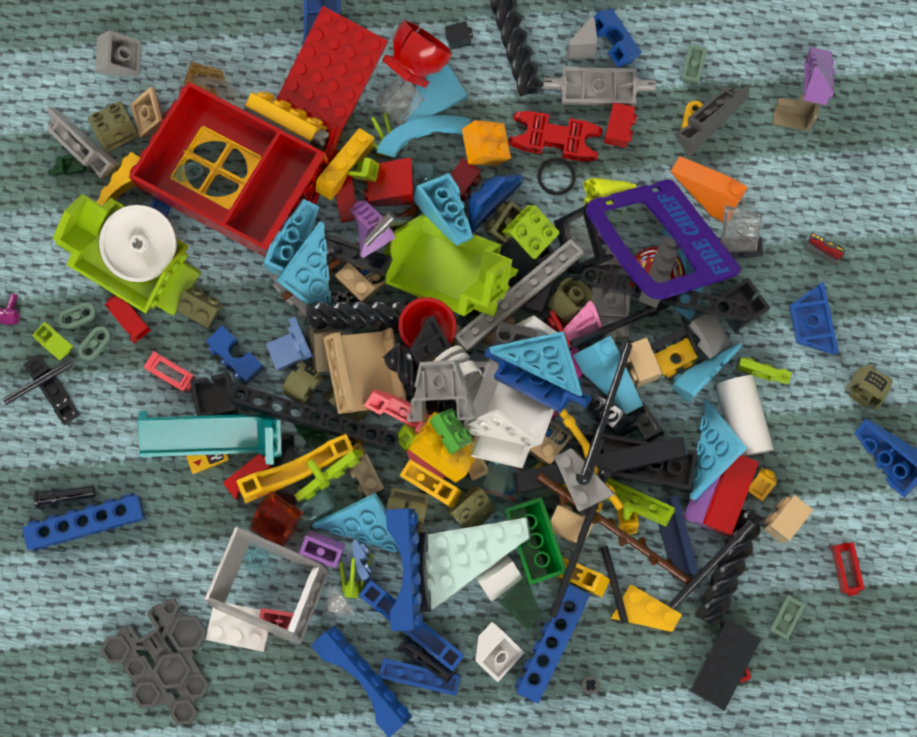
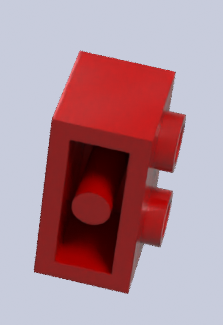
[604,102,637,148]

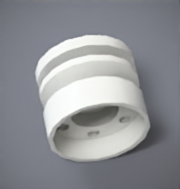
[434,346,482,390]

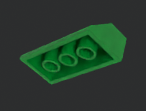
[504,497,566,585]

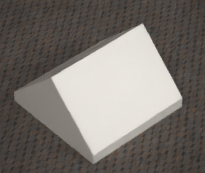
[475,555,523,602]

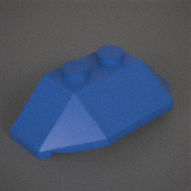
[468,175,524,233]

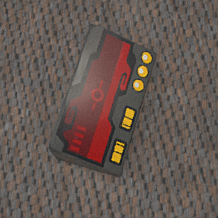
[803,233,846,267]

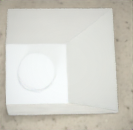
[476,622,524,682]

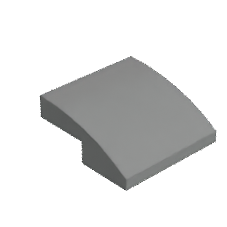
[689,314,730,359]

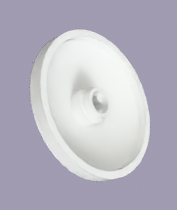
[99,205,177,282]

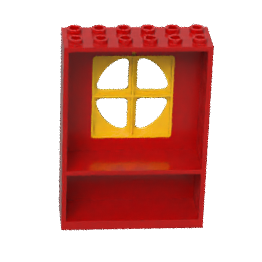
[129,82,329,258]

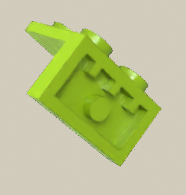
[502,205,559,259]

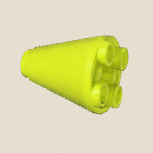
[583,178,637,206]

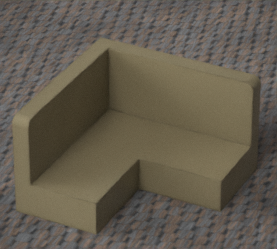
[773,94,819,131]

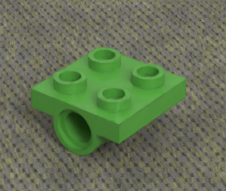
[429,408,473,455]

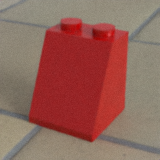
[364,158,414,207]

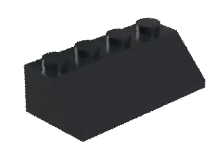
[689,620,761,711]

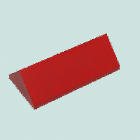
[703,455,759,537]

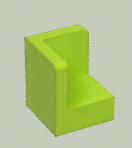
[348,158,380,182]

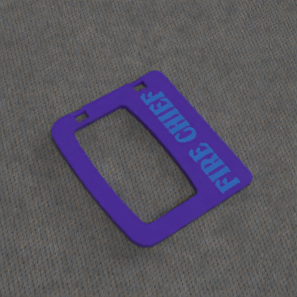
[586,179,741,300]

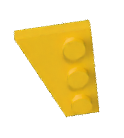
[611,584,682,632]

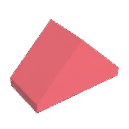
[257,608,294,630]

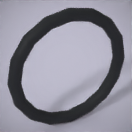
[537,158,576,195]
[681,316,699,354]

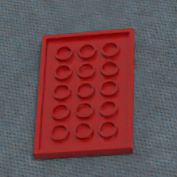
[276,6,389,137]

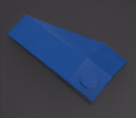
[855,418,917,498]

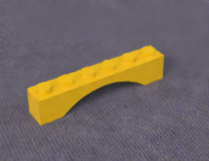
[95,152,140,206]
[237,434,353,504]

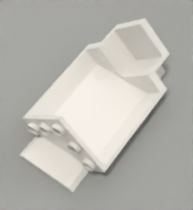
[463,315,557,468]

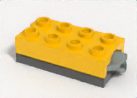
[243,91,329,147]

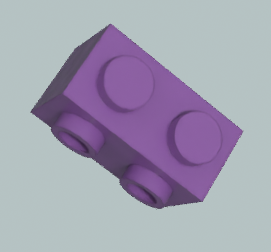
[299,530,346,568]

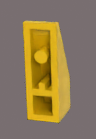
[400,460,463,509]
[556,557,610,598]

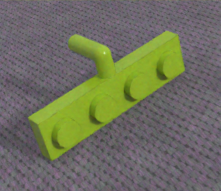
[294,449,363,502]
[606,478,675,527]

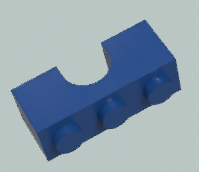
[593,8,642,67]
[206,325,264,384]

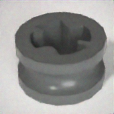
[581,676,600,694]

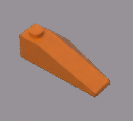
[670,156,748,224]

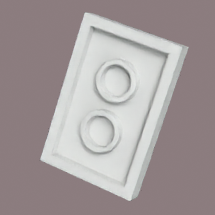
[206,603,269,652]

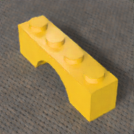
[316,128,375,200]

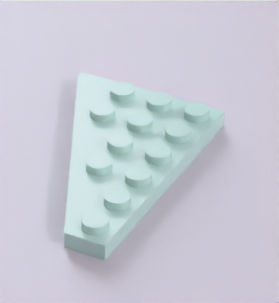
[423,518,530,613]

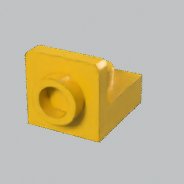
[748,468,777,502]
[617,507,639,535]

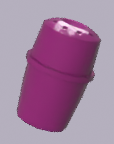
[0,294,20,325]

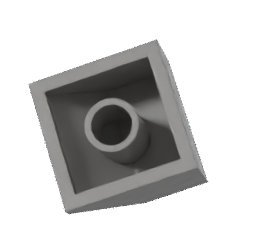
[96,30,141,76]

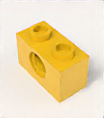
[654,338,698,378]

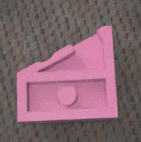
[563,301,602,349]

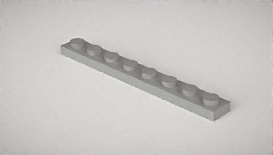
[455,239,584,352]

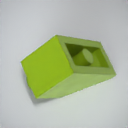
[32,321,73,360]

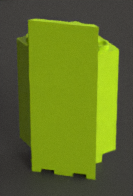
[52,194,202,315]
[383,214,518,317]

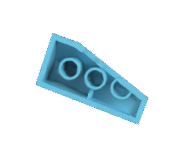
[413,173,473,246]
[264,199,319,276]
[573,336,643,414]
[672,343,743,403]

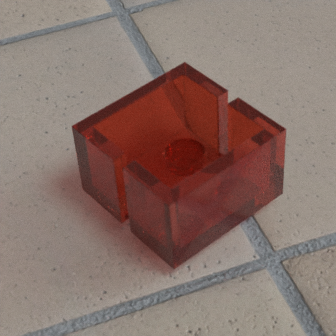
[249,491,304,547]

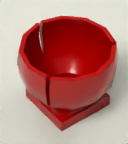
[382,20,452,88]

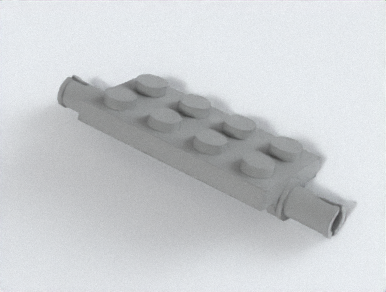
[544,67,656,106]
[591,244,630,345]

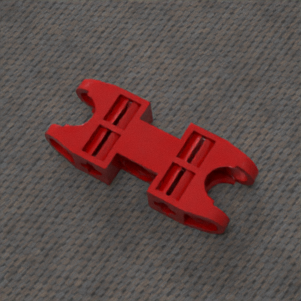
[508,111,603,162]

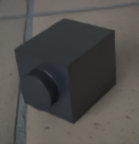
[445,21,473,50]

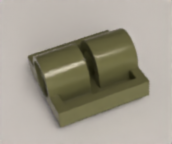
[386,487,430,533]

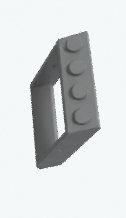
[204,527,329,644]

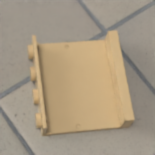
[324,328,407,414]

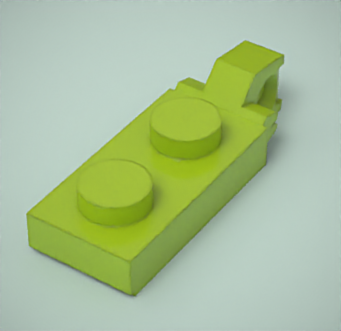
[736,357,792,385]

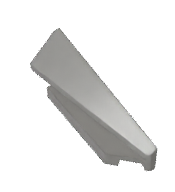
[47,107,121,179]

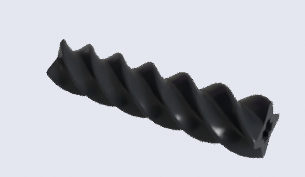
[490,0,543,97]
[306,301,410,329]
[382,343,465,424]
[695,509,766,628]

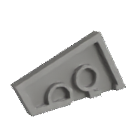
[554,448,616,512]

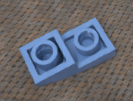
[353,540,374,584]

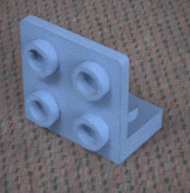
[266,317,312,371]

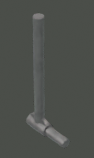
[363,212,417,246]

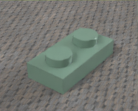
[680,44,707,85]
[769,595,805,640]

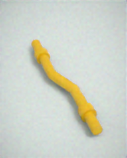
[558,408,623,510]

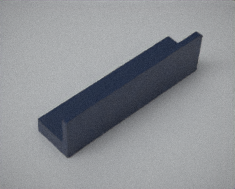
[658,495,698,578]

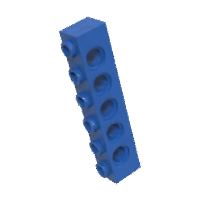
[22,493,146,551]
[515,584,590,703]

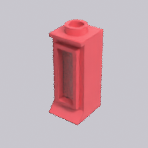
[144,351,196,394]

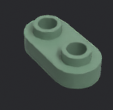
[58,302,97,330]
[78,326,111,361]

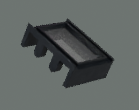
[554,203,614,274]

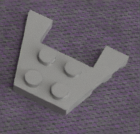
[407,360,477,422]

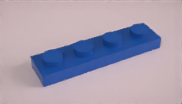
[379,658,461,696]

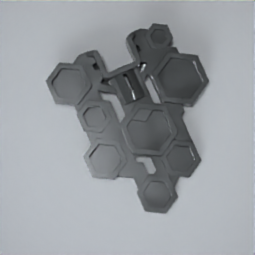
[100,599,210,725]

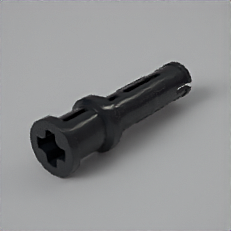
[33,485,96,508]
[398,636,454,684]

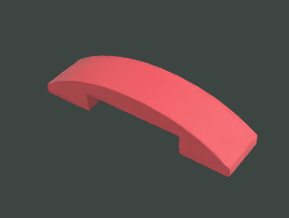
[364,390,430,434]

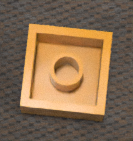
[462,120,511,166]

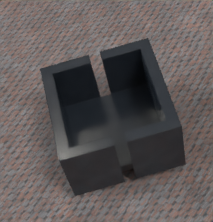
[718,277,770,334]
[190,372,239,416]

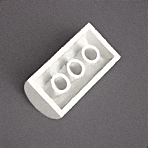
[716,375,774,457]

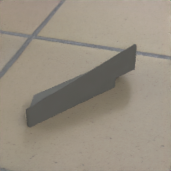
[675,86,750,156]

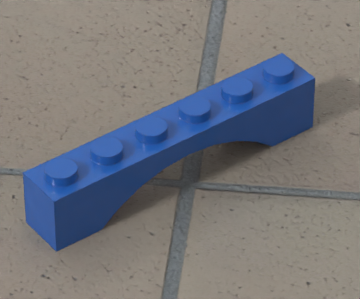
[386,508,423,631]
[359,580,465,671]
[311,625,412,737]

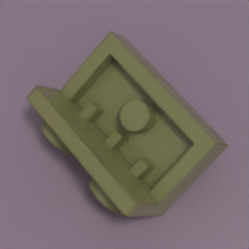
[177,287,224,329]

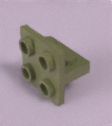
[447,485,497,528]

